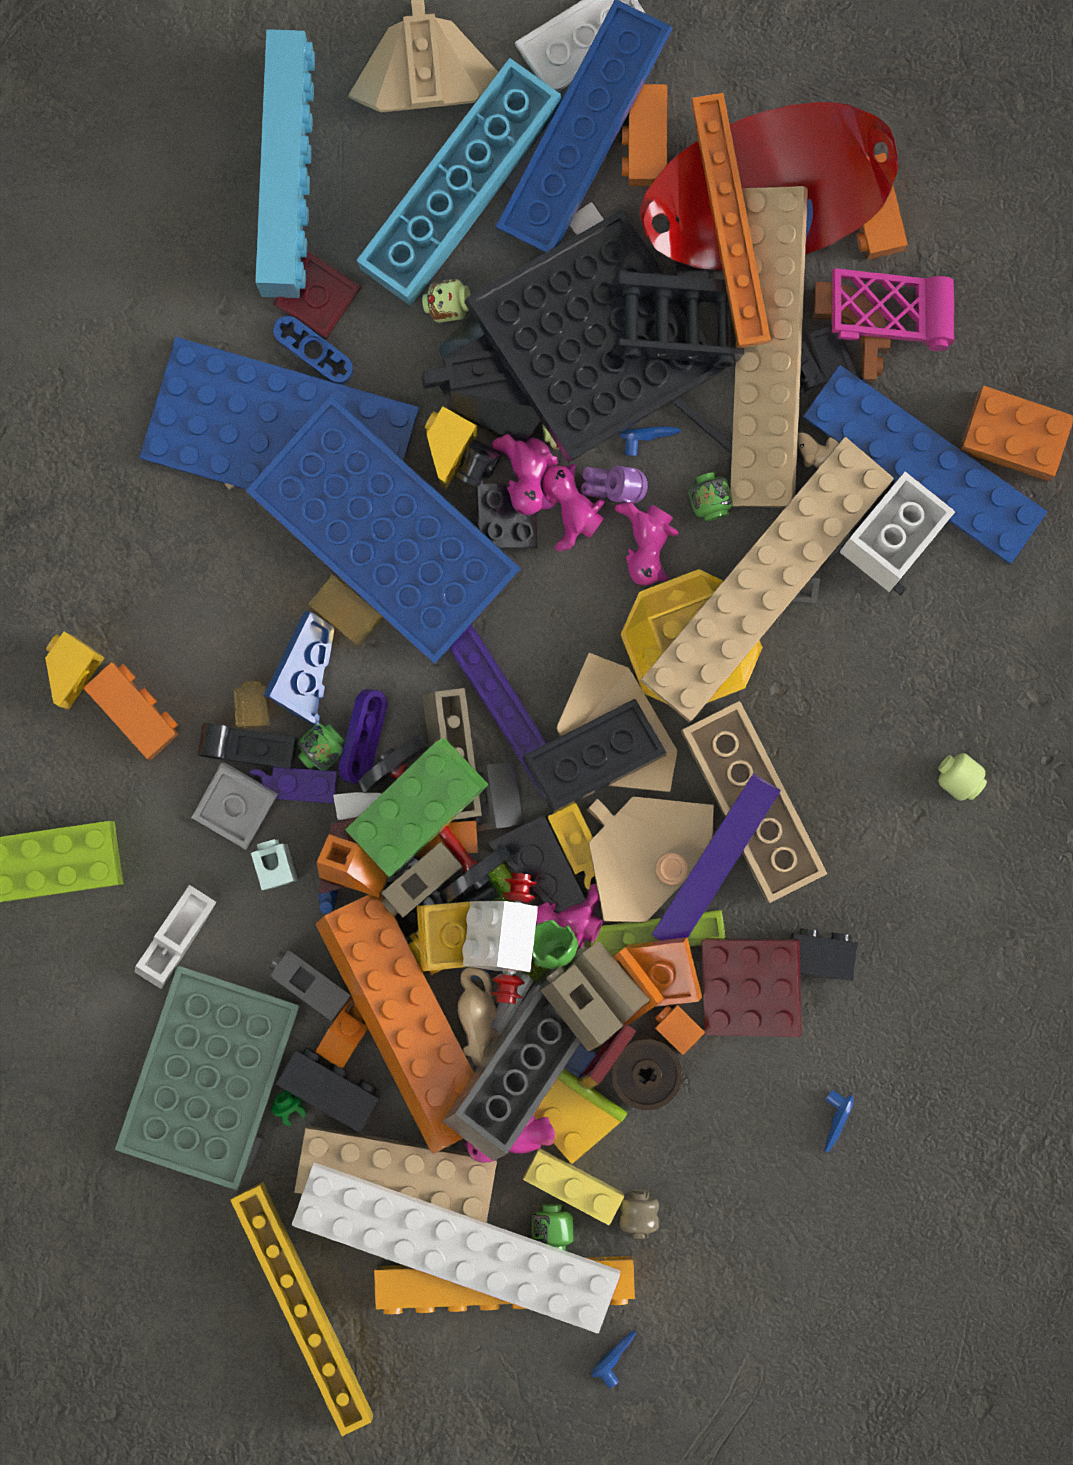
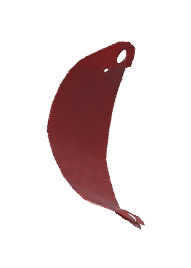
[640,102,898,270]

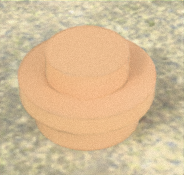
[655,853,688,885]

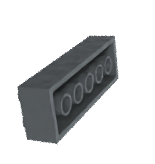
[442,967,581,1161]

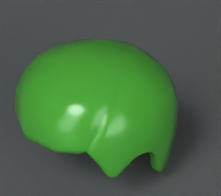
[532,920,578,969]

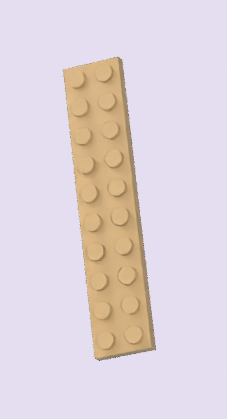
[730,186,808,507]
[640,437,894,722]

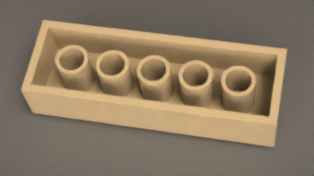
[681,701,827,903]
[294,1125,497,1223]

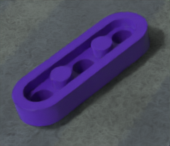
[339,689,387,784]

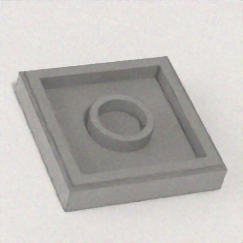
[191,762,278,850]

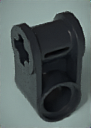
[455,439,502,486]

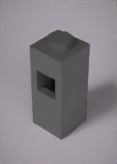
[269,949,351,1021]

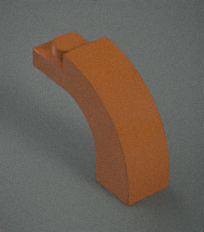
[812,282,890,384]

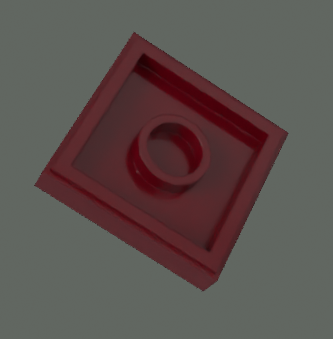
[273,252,361,340]
[578,1025,636,1090]

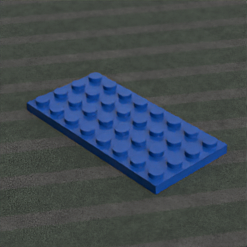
[139,337,419,490]
[246,395,522,664]

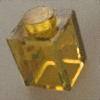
[234,681,271,728]

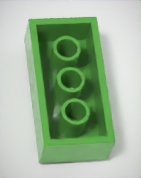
[345,738,488,877]

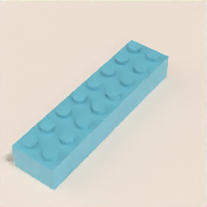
[256,29,315,298]
[356,58,562,306]

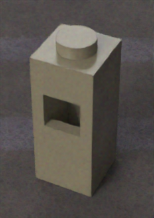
[382,842,462,917]
[568,941,650,1024]
[540,964,623,1051]

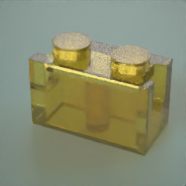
[308,575,383,647]

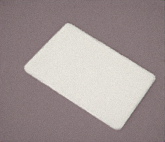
[570,202,604,235]

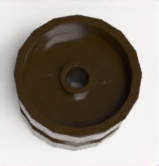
[611,1037,682,1110]

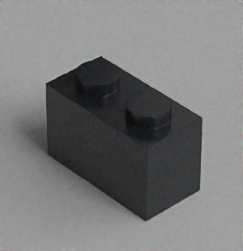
[791,928,858,981]

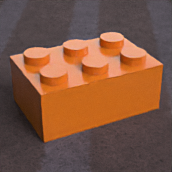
[959,386,1073,481]

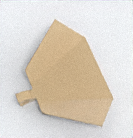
[348,0,498,112]
[556,653,677,792]
[587,797,714,922]

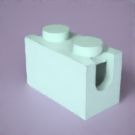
[251,839,298,890]

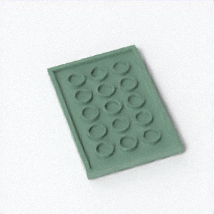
[115,966,300,1191]

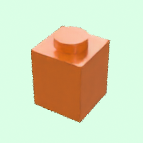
[654,1004,705,1055]

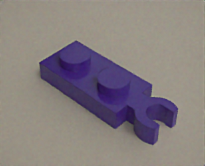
[250,767,337,804]

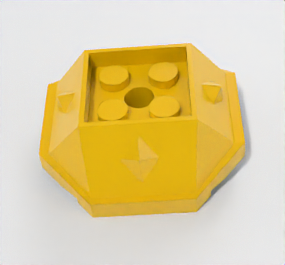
[620,569,762,704]

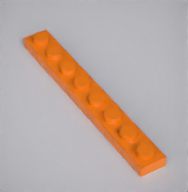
[691,93,771,348]

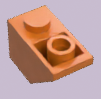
[317,834,388,898]
[315,996,368,1069]

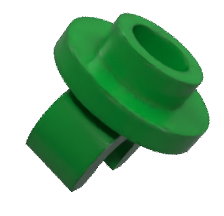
[271,1091,306,1127]

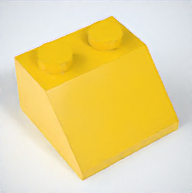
[425,406,477,489]
[45,631,105,710]

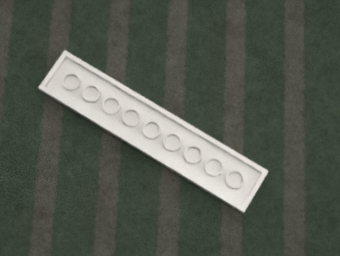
[292,1162,620,1334]

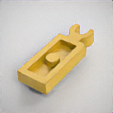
[547,803,595,891]

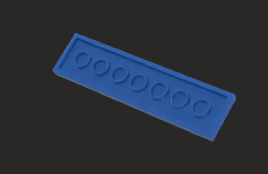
[496,0,672,253]
[802,365,1047,564]

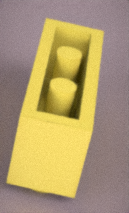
[523,1148,624,1225]

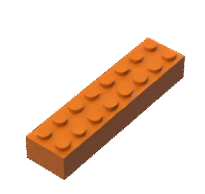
[315,893,474,1155]

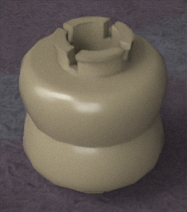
[619,1190,659,1239]

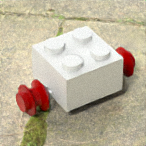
[462,873,538,1004]

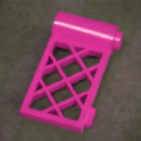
[832,268,955,351]

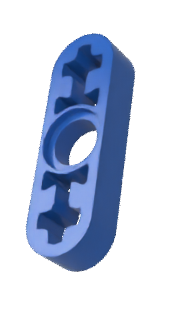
[273,316,354,385]

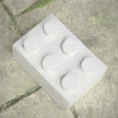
[840,472,955,592]

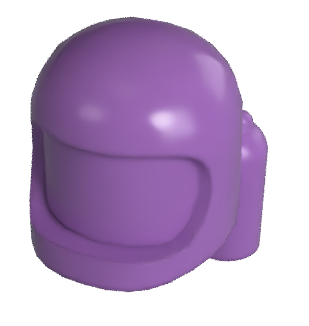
[581,466,648,504]

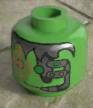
[688,473,733,522]
[298,723,345,771]
[532,1204,573,1251]

